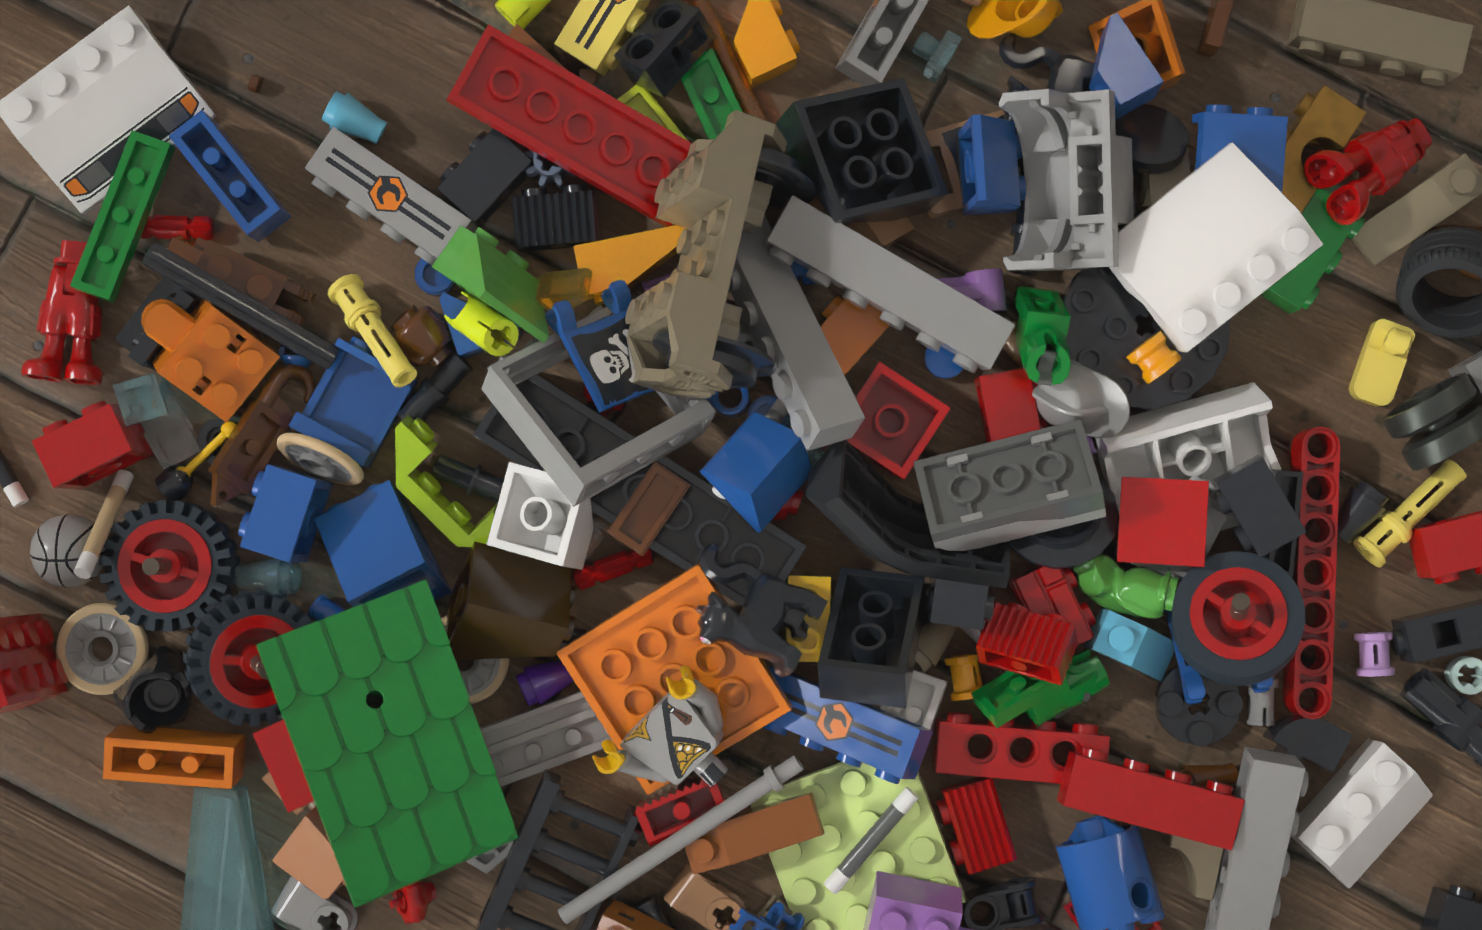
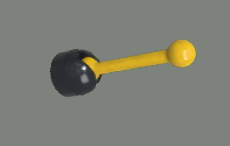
[155,421,236,501]

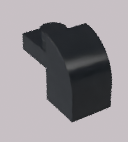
[1262,715,1353,772]

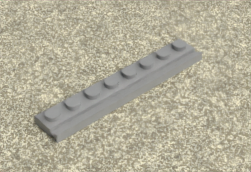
[480,690,613,787]

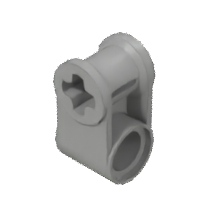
[271,876,358,930]

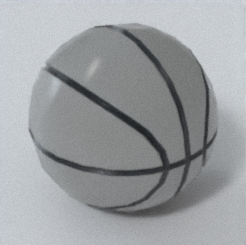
[30,514,107,588]

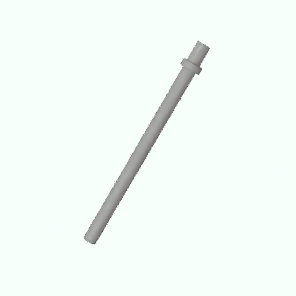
[558,755,804,924]

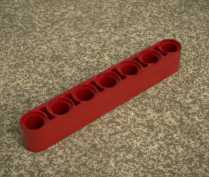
[1282,427,1340,719]

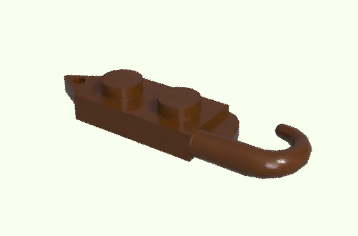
[208,363,315,506]

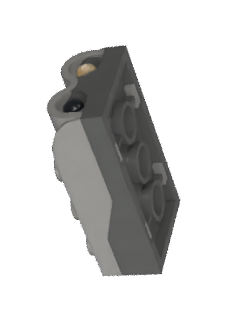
[913,419,1106,551]

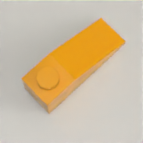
[573,225,687,305]

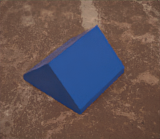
[700,412,811,533]

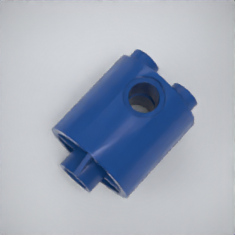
[1055,815,1165,930]

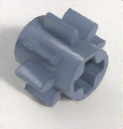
[525,151,575,190]

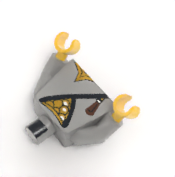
[592,665,728,787]

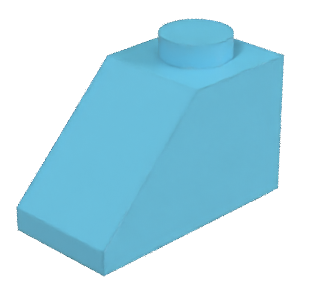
[1084,608,1175,681]

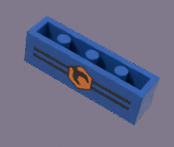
[764,667,933,784]

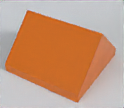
[1088,0,1186,91]

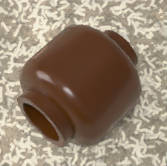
[390,305,452,367]

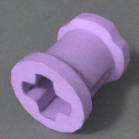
[1354,632,1395,677]

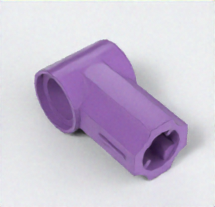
[938,268,1007,314]

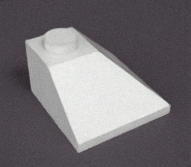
[487,462,594,570]

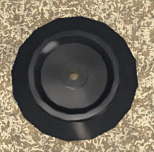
[1006,475,1119,569]

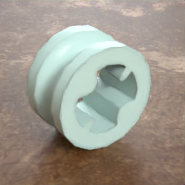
[1444,656,1482,695]

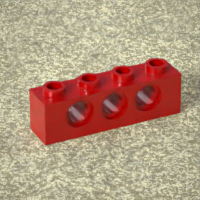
[932,712,1110,784]

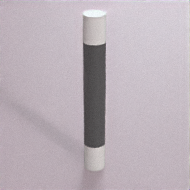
[824,787,919,894]

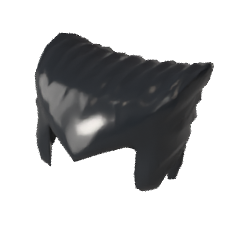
[113,645,193,733]

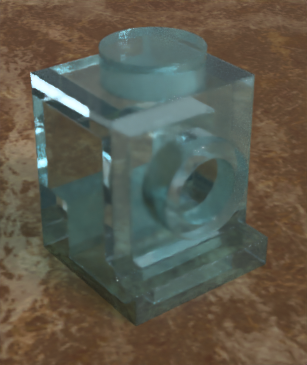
[113,373,175,426]

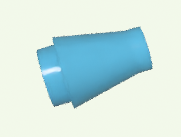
[322,91,388,145]

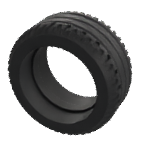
[1396,226,1482,339]

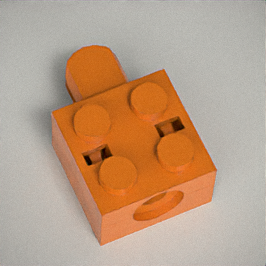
[141,299,280,422]

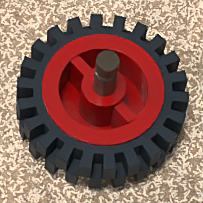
[99,500,240,632]
[183,590,312,727]

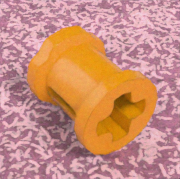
[945,653,983,701]

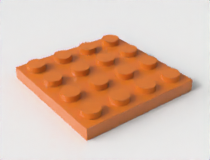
[556,562,793,795]

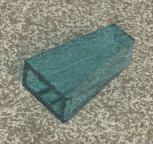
[180,785,274,930]

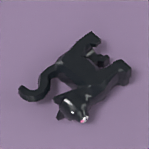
[999,33,1095,127]
[695,544,828,678]

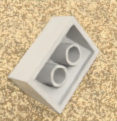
[1292,738,1433,889]

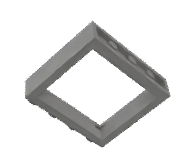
[481,305,716,507]

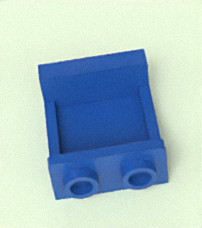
[1192,105,1288,193]
[289,336,418,468]

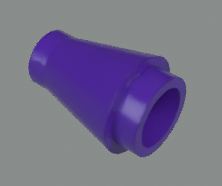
[515,659,574,706]

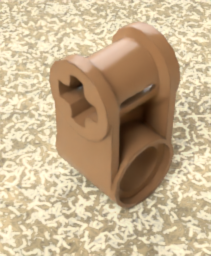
[664,861,746,930]

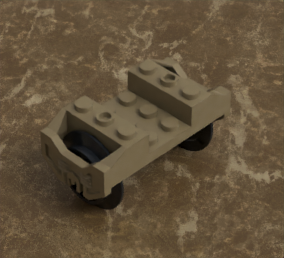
[625,110,817,398]

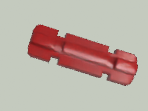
[140,215,215,240]
[572,548,654,590]

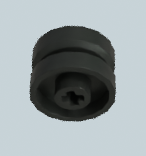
[1381,372,1482,471]

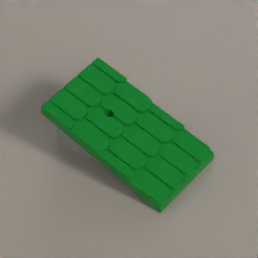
[256,579,518,909]

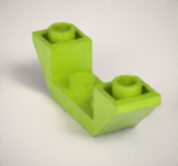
[395,415,498,547]

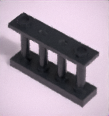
[476,769,642,930]

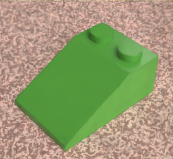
[431,225,549,343]

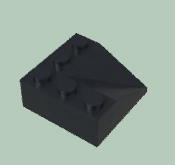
[776,78,948,223]

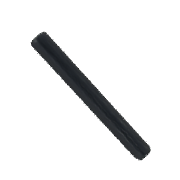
[143,243,339,369]

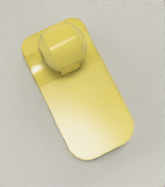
[1349,319,1415,407]

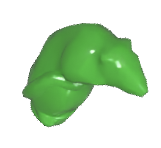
[1073,553,1179,618]

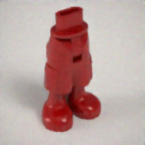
[1304,118,1432,225]
[21,240,103,385]

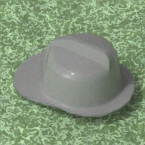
[1032,360,1130,439]

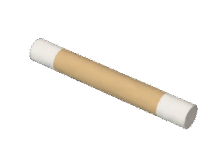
[74,469,134,579]

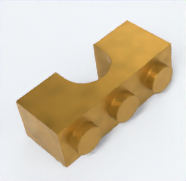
[1282,85,1367,213]

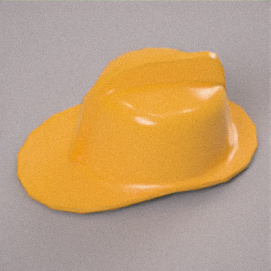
[967,0,1063,38]

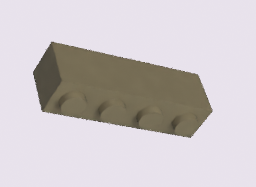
[1287,0,1473,86]

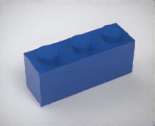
[169,110,291,242]

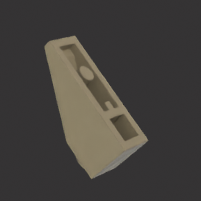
[1352,153,1482,267]

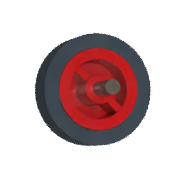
[1171,551,1305,686]

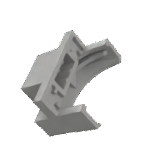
[999,89,1134,271]

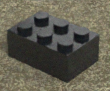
[818,567,925,708]

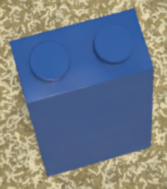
[314,480,452,607]

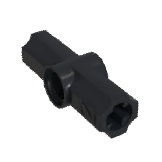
[1399,668,1482,767]

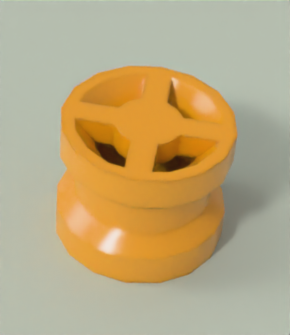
[1126,331,1182,384]

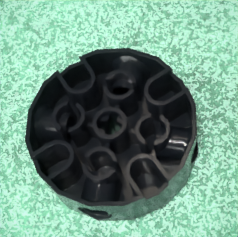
[1061,267,1231,411]

